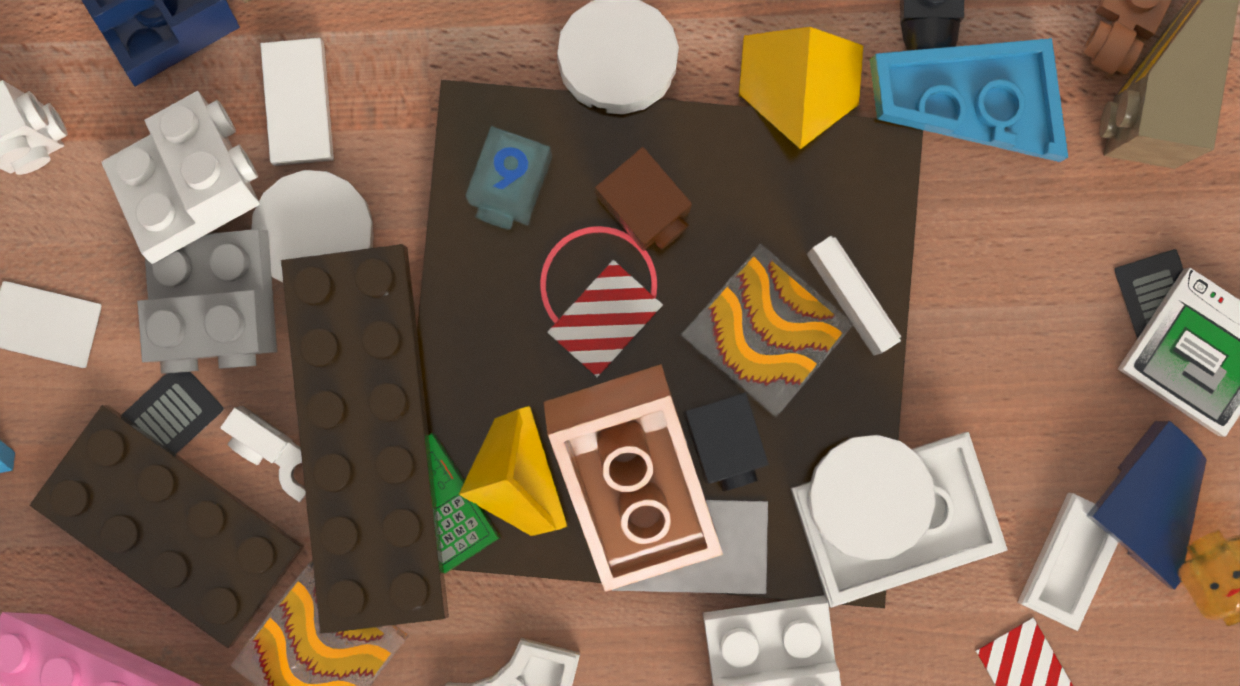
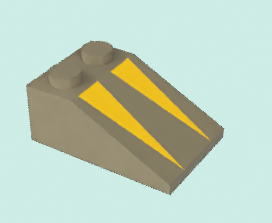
[1099,0,1239,169]

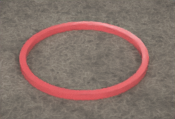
[540,226,657,323]

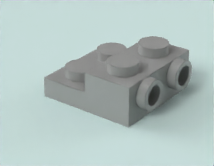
[137,229,277,374]

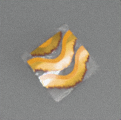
[681,244,854,417]
[231,560,409,686]

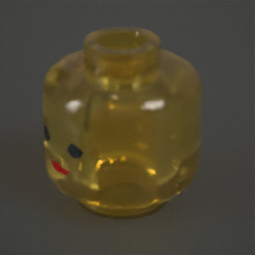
[1178,529,1240,626]

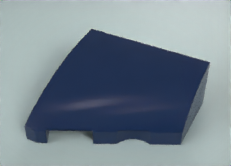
[82,0,240,87]
[1086,421,1207,590]

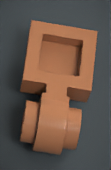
[1082,0,1172,75]

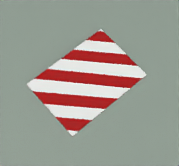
[548,260,663,377]
[976,618,1073,686]

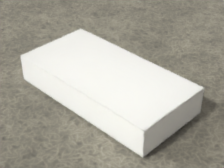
[260,38,334,166]
[807,236,901,356]
[1017,493,1118,631]

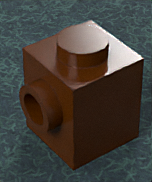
[595,147,692,251]

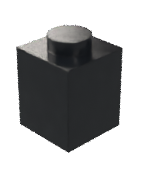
[683,393,769,491]

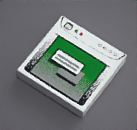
[1118,268,1240,437]

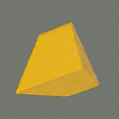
[738,27,864,149]
[458,406,568,536]

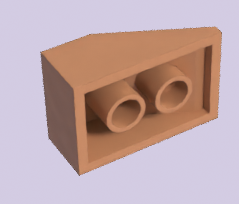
[543,364,723,592]

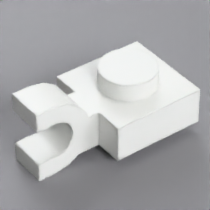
[220,406,306,502]

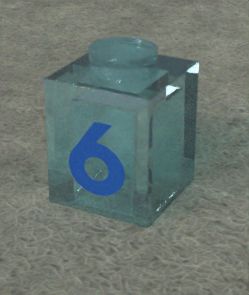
[465,126,552,229]

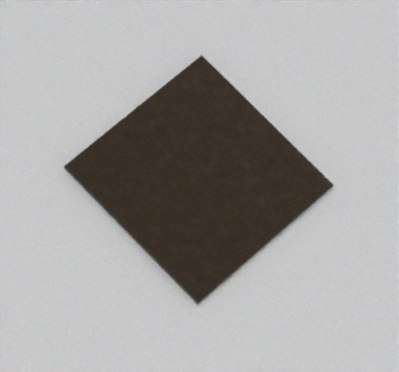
[417,80,923,609]

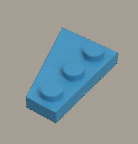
[869,38,1068,162]

